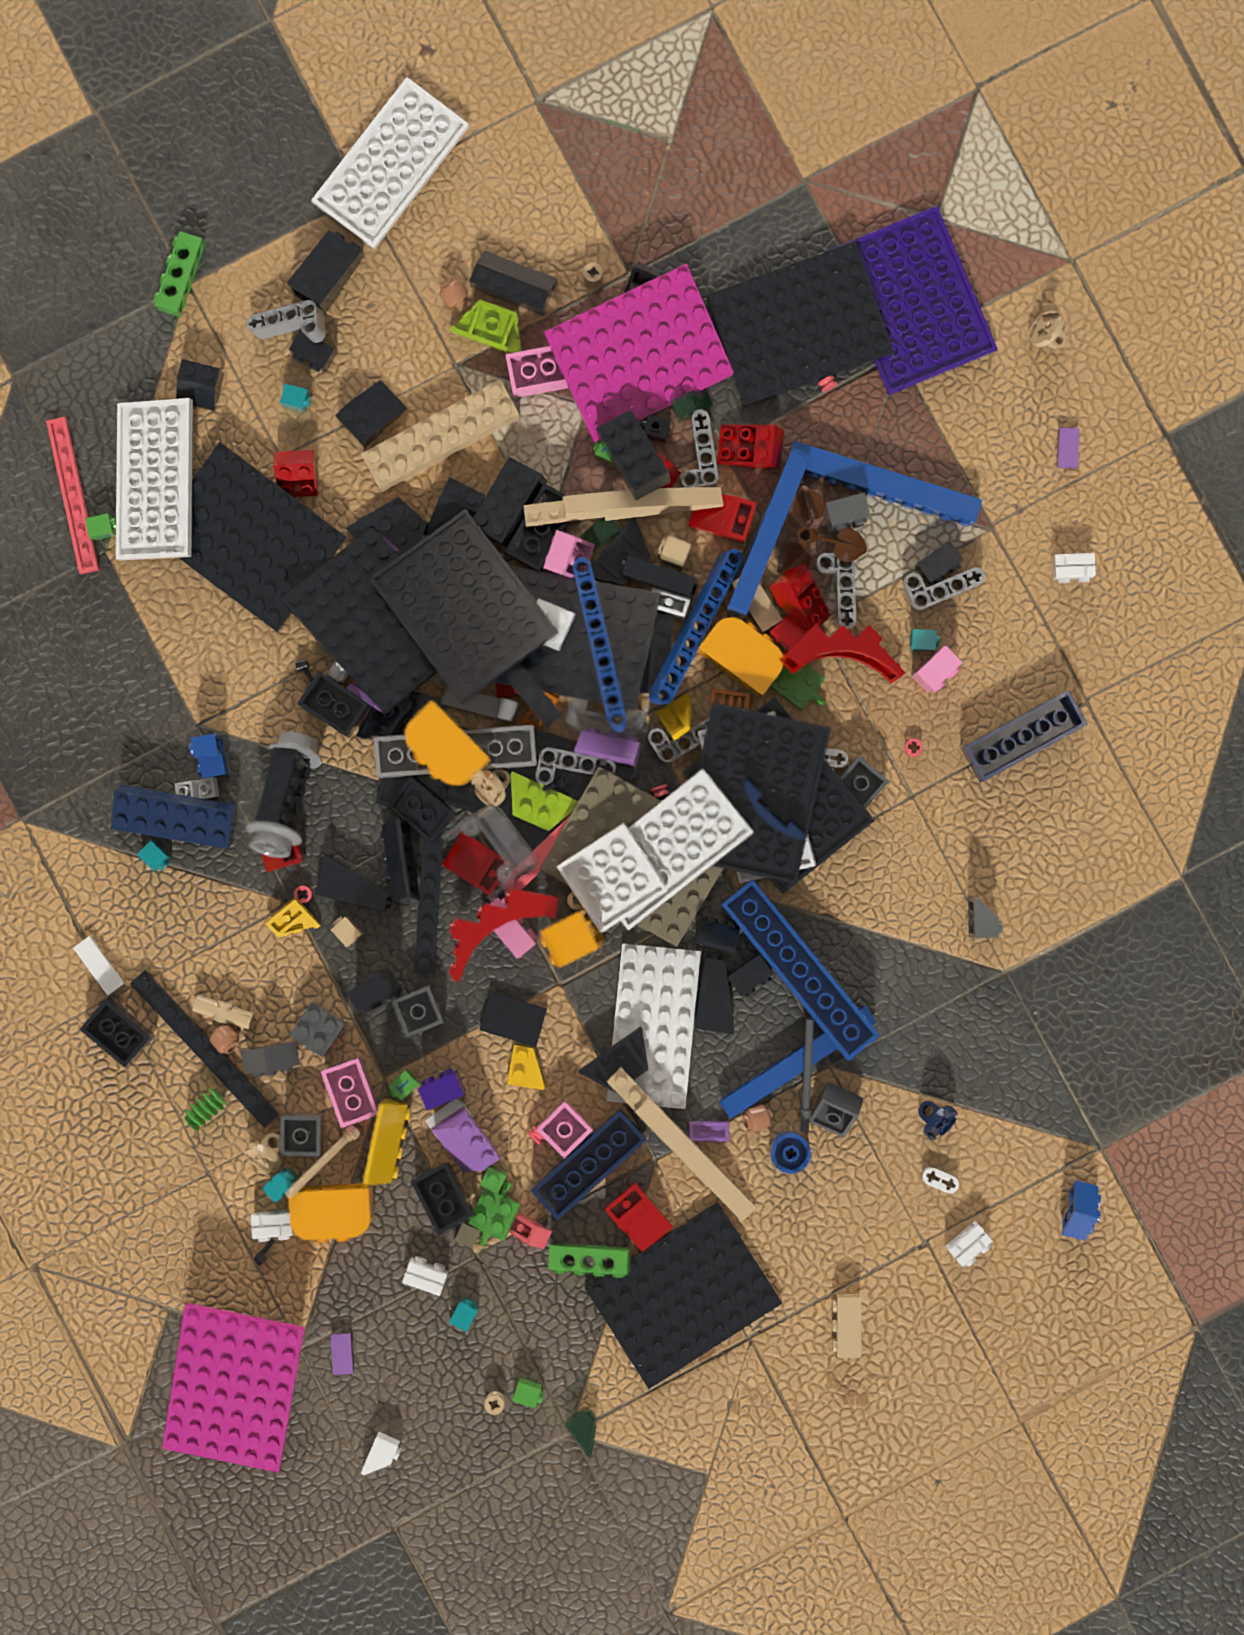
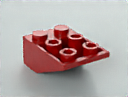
[717,425,784,469]
[688,494,757,544]
[769,564,830,631]
[442,831,512,896]
[605,1181,673,1252]

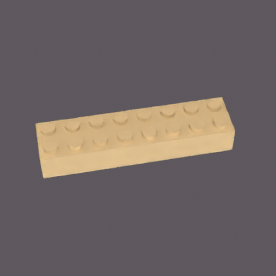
[361,379,520,493]

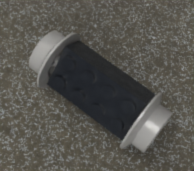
[246,732,322,858]

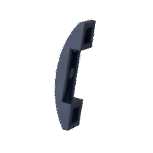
[744,779,806,840]

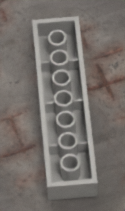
[374,725,537,778]

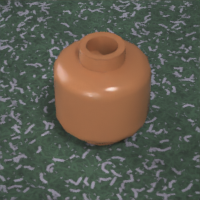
[439,278,468,308]
[210,1024,239,1054]
[742,1103,773,1132]

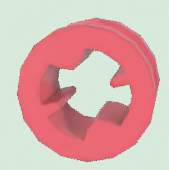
[818,375,838,392]
[904,738,923,757]
[650,784,670,798]
[294,886,313,903]
[527,1125,545,1145]

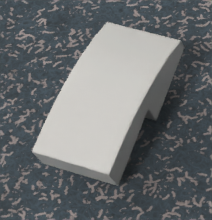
[175,777,220,799]

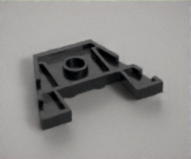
[346,497,429,555]

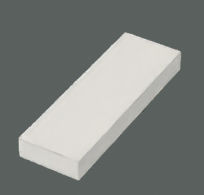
[73,936,125,996]

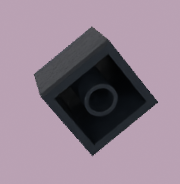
[287,230,364,315]

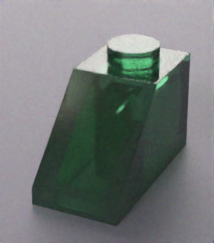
[670,389,714,423]
[579,517,620,553]
[565,1406,597,1457]

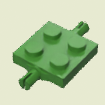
[770,664,826,710]
[468,1181,521,1247]

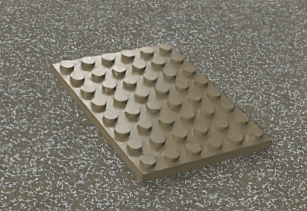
[540,766,723,947]

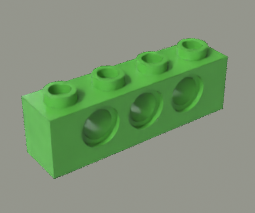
[154,231,206,318]
[548,1242,631,1278]

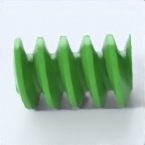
[184,1088,228,1131]

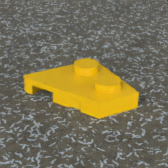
[655,693,691,741]
[265,897,320,938]
[507,1044,545,1090]

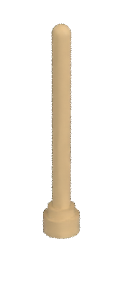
[286,1124,361,1198]

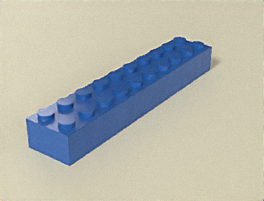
[722,880,880,1061]

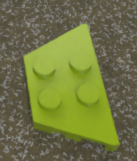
[450,300,522,353]
[511,772,578,831]

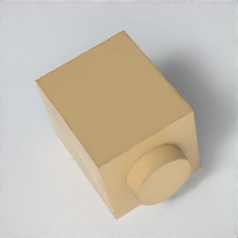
[331,916,363,948]

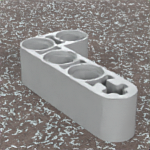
[246,300,326,343]
[681,409,718,488]
[815,553,856,630]
[902,568,985,611]
[440,685,519,724]
[648,718,709,764]
[536,748,616,786]

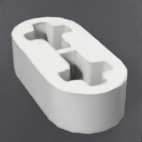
[825,748,848,768]
[922,1166,959,1193]

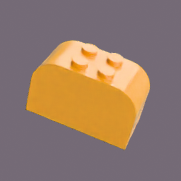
[698,618,783,699]
[405,700,491,786]
[539,909,606,968]
[289,1183,375,1243]

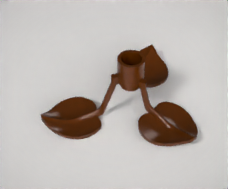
[777,485,867,574]

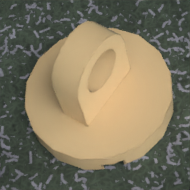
[1028,310,1066,349]
[471,769,511,807]
[244,1133,282,1173]

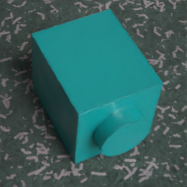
[280,384,312,413]
[909,629,940,652]
[137,840,171,871]
[449,1298,479,1332]

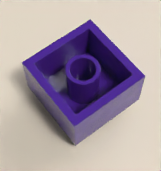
[417,1068,466,1111]

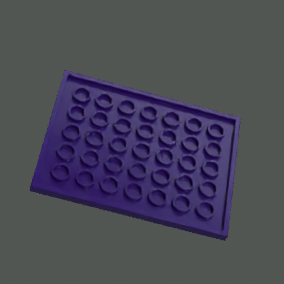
[828,206,998,396]

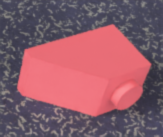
[509,1213,552,1249]

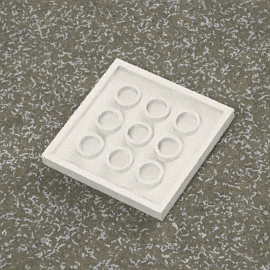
[557,823,668,933]

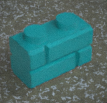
[263,1168,298,1202]

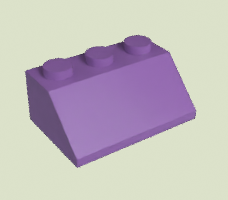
[574,727,641,767]
[431,1106,500,1172]

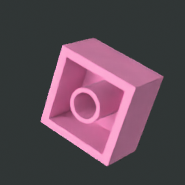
[543,530,595,578]
[912,645,962,693]
[536,1099,593,1158]

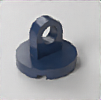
[918,1101,958,1140]

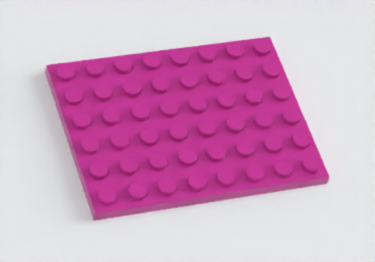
[543,264,733,442]
[162,1303,305,1473]

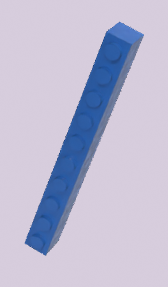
[789,441,982,527]

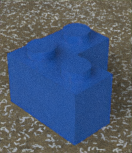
[189,734,229,779]
[1062,1180,1101,1241]

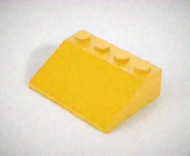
[363,1098,412,1185]

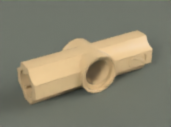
[192,994,255,1029]

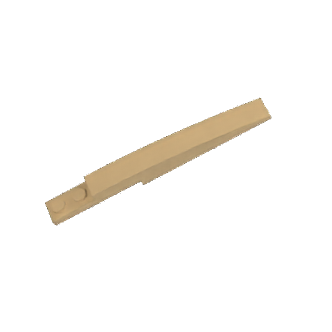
[524,487,723,527]
[607,1067,756,1221]

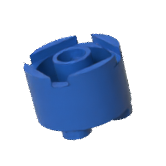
[769,1131,811,1174]

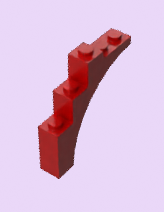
[779,624,906,684]
[449,888,559,981]

